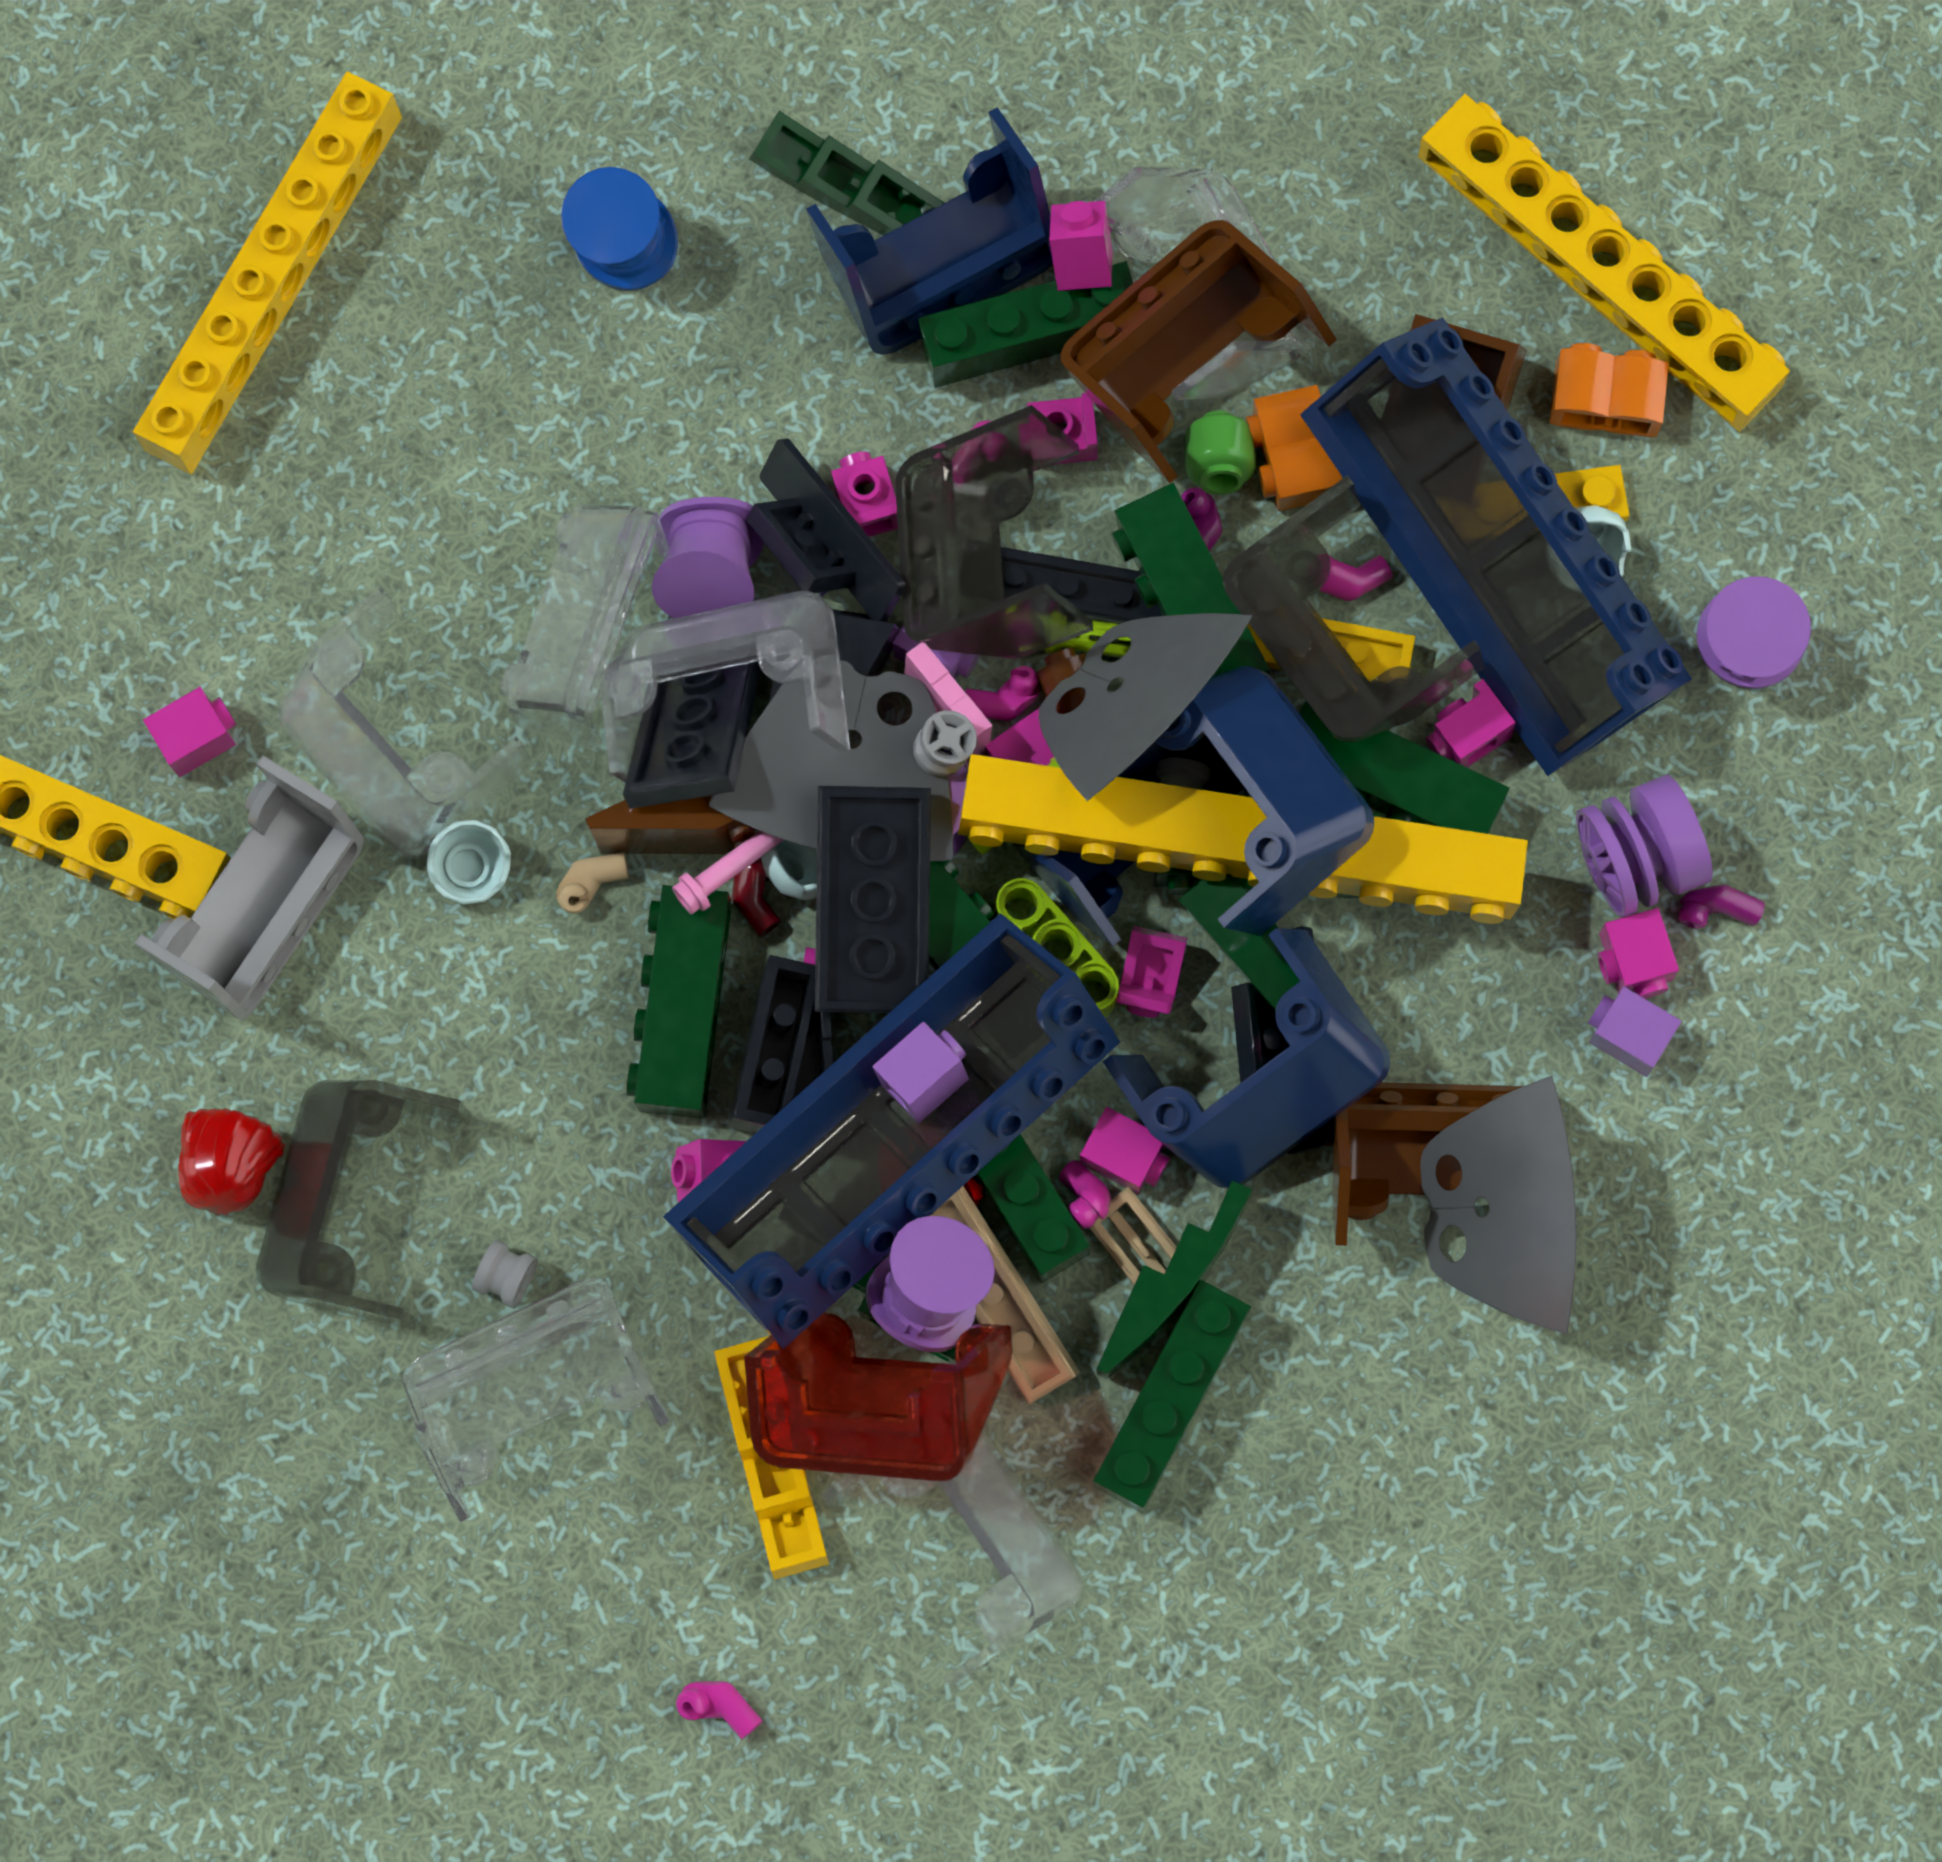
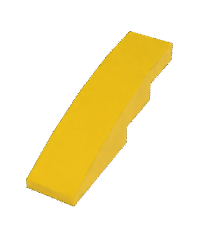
[714,1336,829,1580]

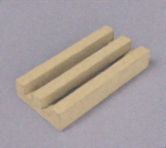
[1088,1187,1176,1286]

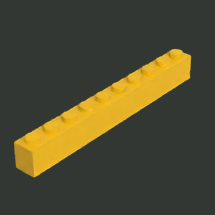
[958,754,1528,924]

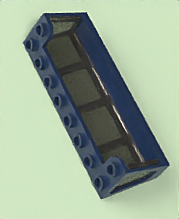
[1300,317,1692,777]
[663,913,1120,1349]

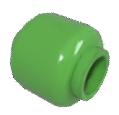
[1183,410,1256,495]

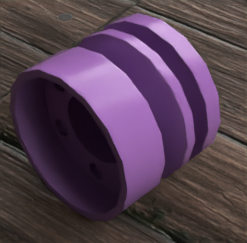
[1576,774,1713,917]

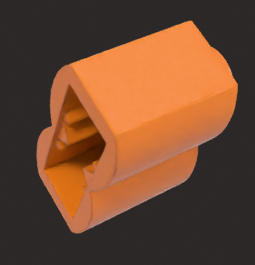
[1549,343,1669,437]
[1245,385,1343,511]

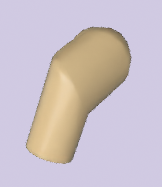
[556,852,629,914]

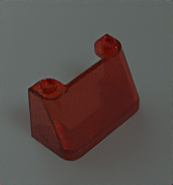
[744,1312,1012,1482]

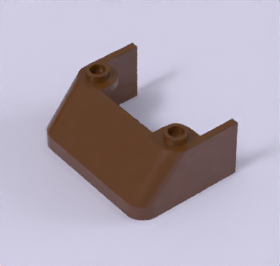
[1061,220,1337,484]
[1332,1082,1562,1246]

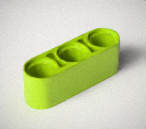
[995,878,1119,1018]

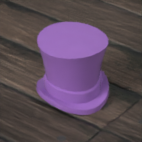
[652,497,764,626]
[1697,577,1811,689]
[866,1216,995,1352]

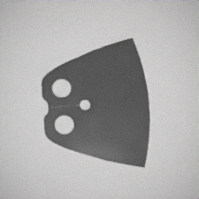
[1038,613,1253,801]
[708,657,953,862]
[1420,1076,1576,1334]

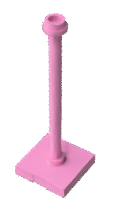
[672,641,992,914]

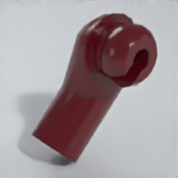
[731,857,781,938]

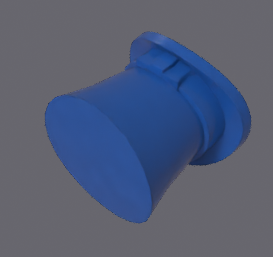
[561,167,678,291]

